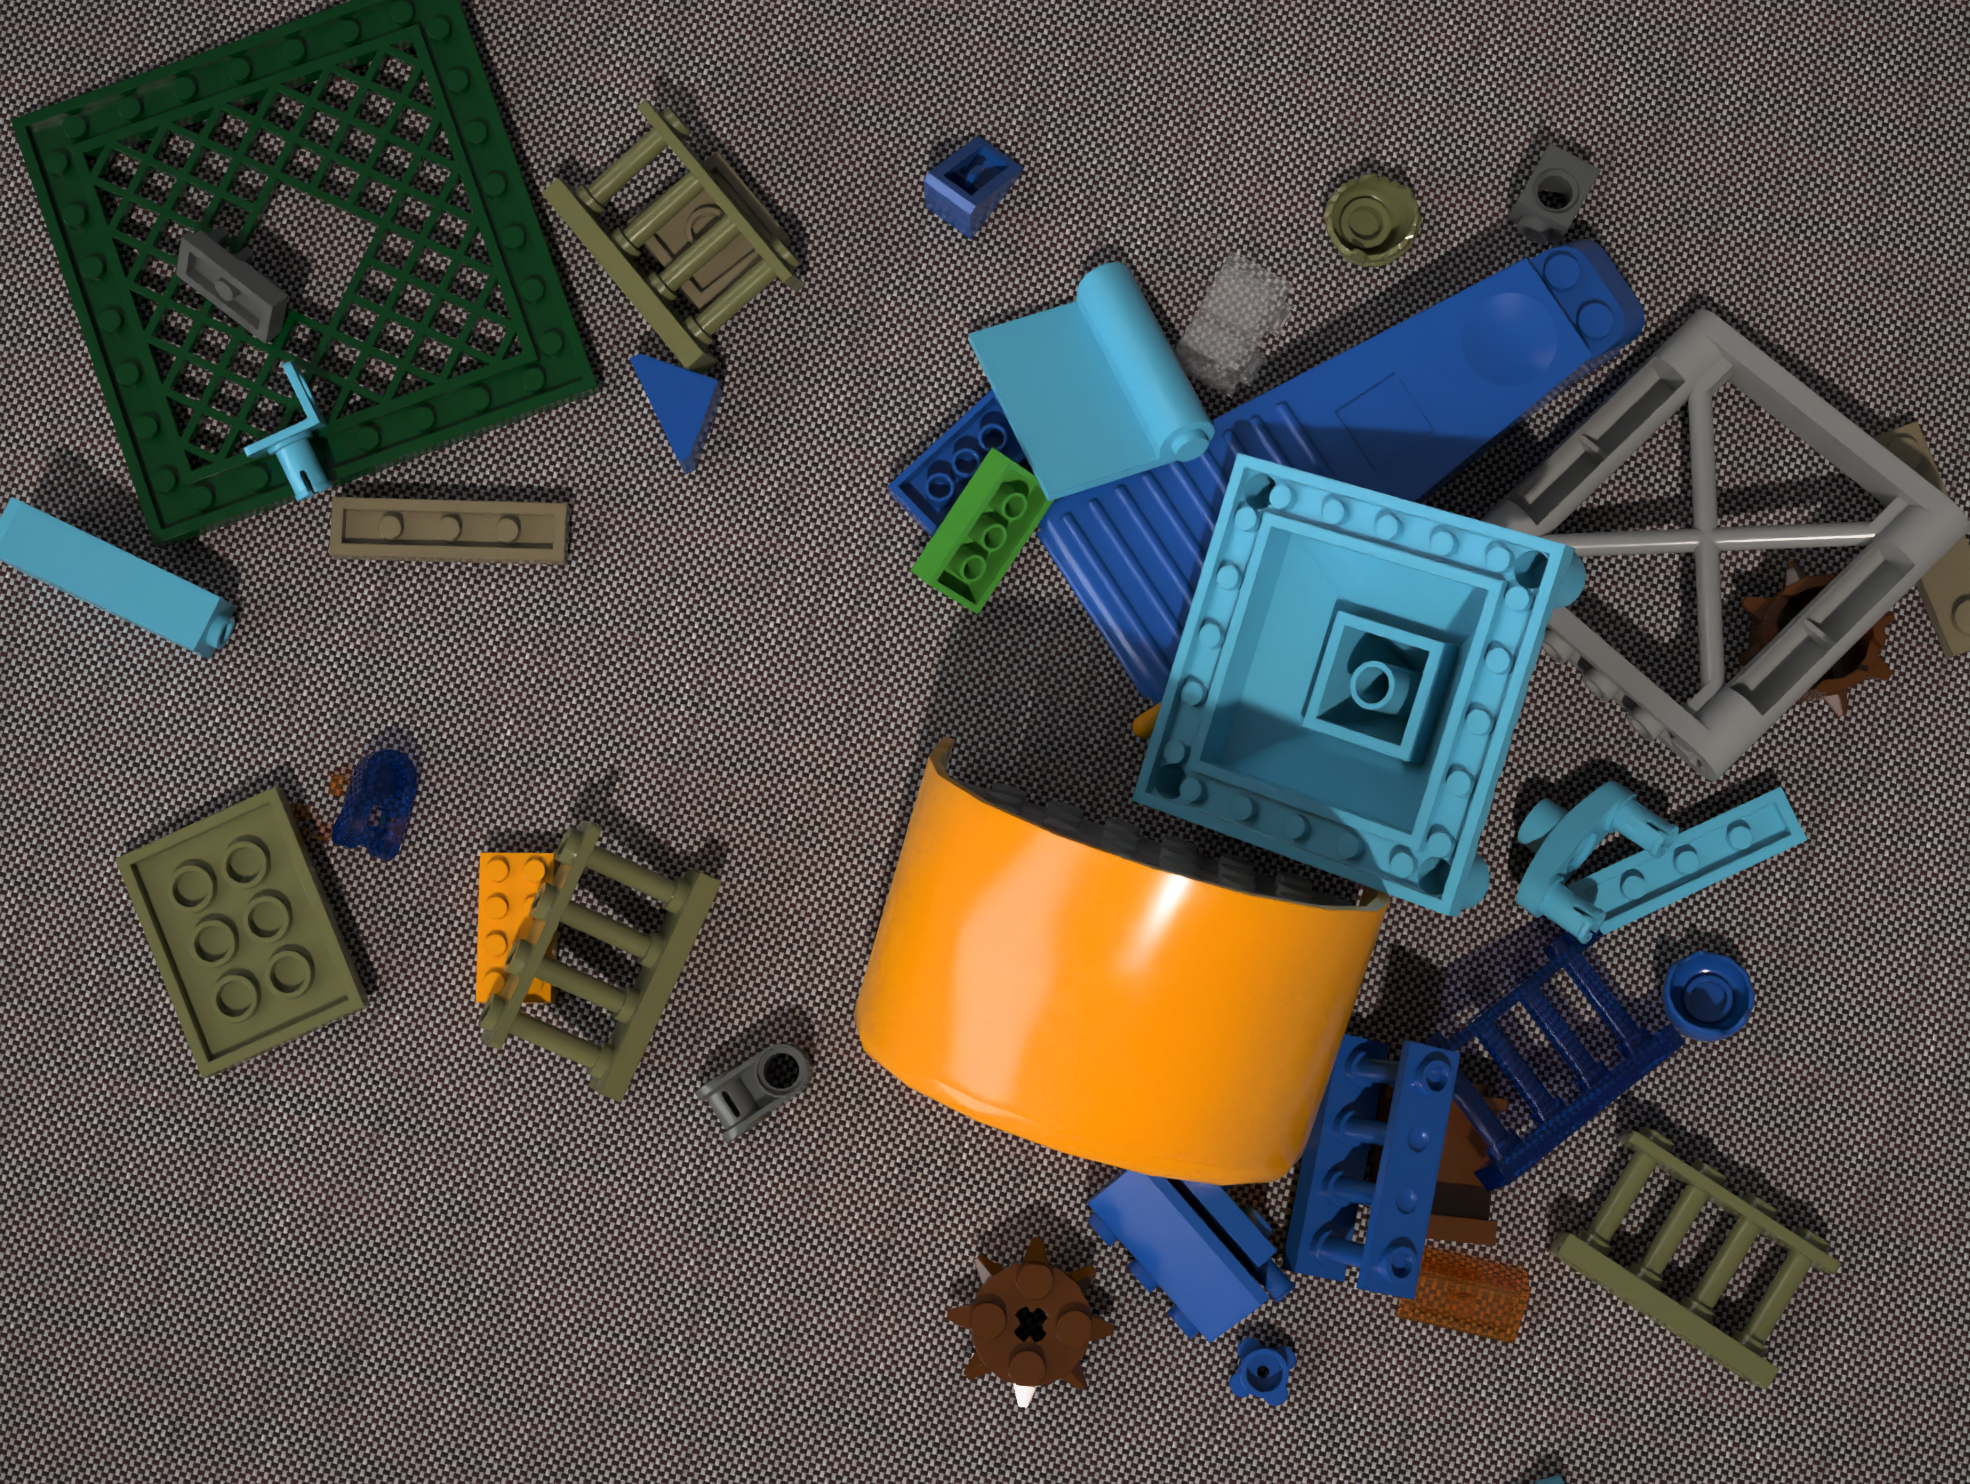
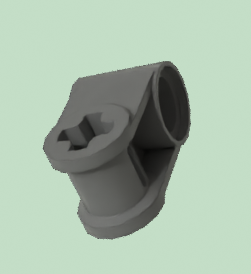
[695,1044,813,1144]

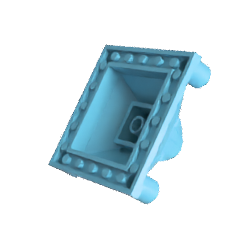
[1132,453,1586,917]

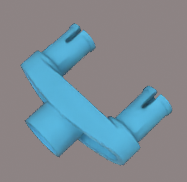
[1516,781,1679,944]

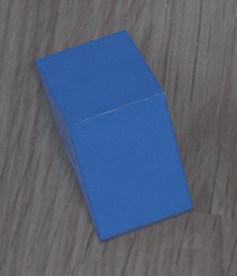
[924,136,1024,240]
[629,354,723,475]

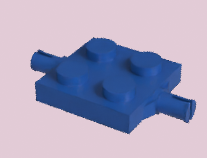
[1166,1178,1296,1302]

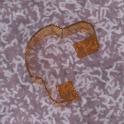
[290,774,358,841]

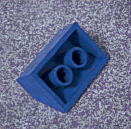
[1086,1169,1270,1343]

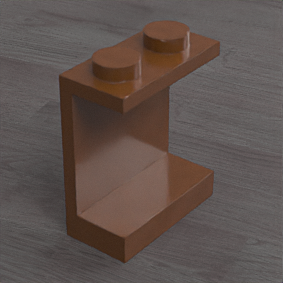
[1366,1082,1508,1246]

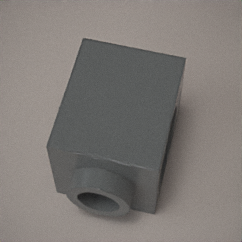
[1507,143,1601,246]

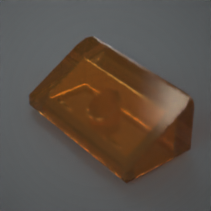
[1396,1246,1530,1344]

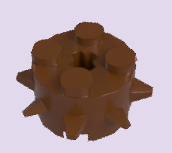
[1738,560,1895,717]
[947,1237,1114,1408]

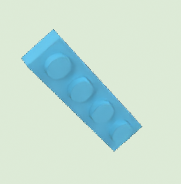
[1566,786,1808,941]

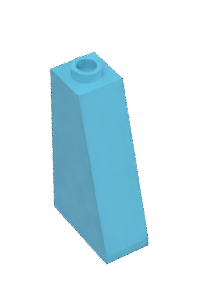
[0,497,236,660]

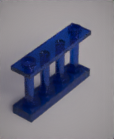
[1420,929,1686,1192]

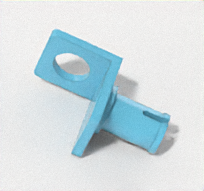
[243,360,332,502]

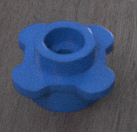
[1229,1337,1296,1406]

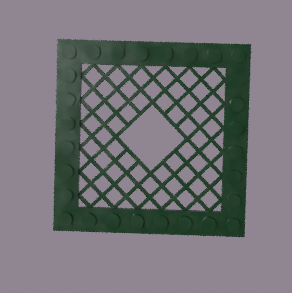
[11,0,600,549]

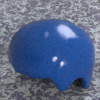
[1660,950,1755,1042]

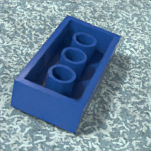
[888,389,1028,538]

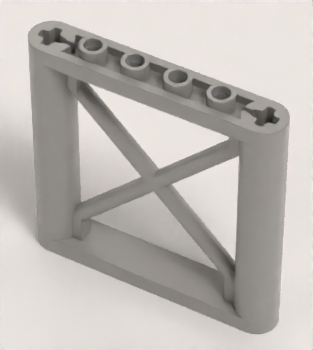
[1480,309,1970,781]

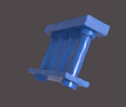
[1281,1034,1461,1300]

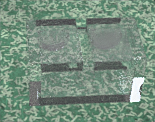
[1174,251,1294,398]

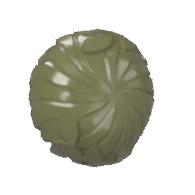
[1324,173,1422,267]

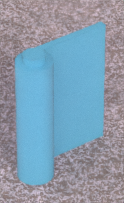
[969,262,1215,502]

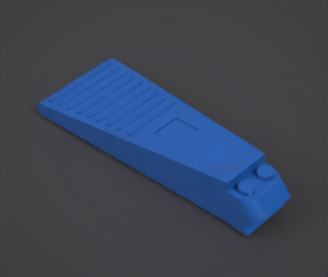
[1036,239,1645,705]

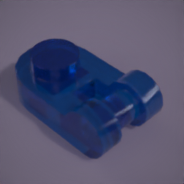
[332,749,417,862]

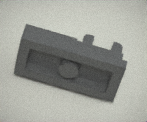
[176,228,289,344]

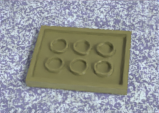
[115,786,371,1078]

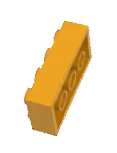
[476,853,560,1004]

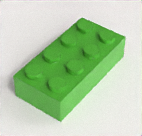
[910,447,1054,614]

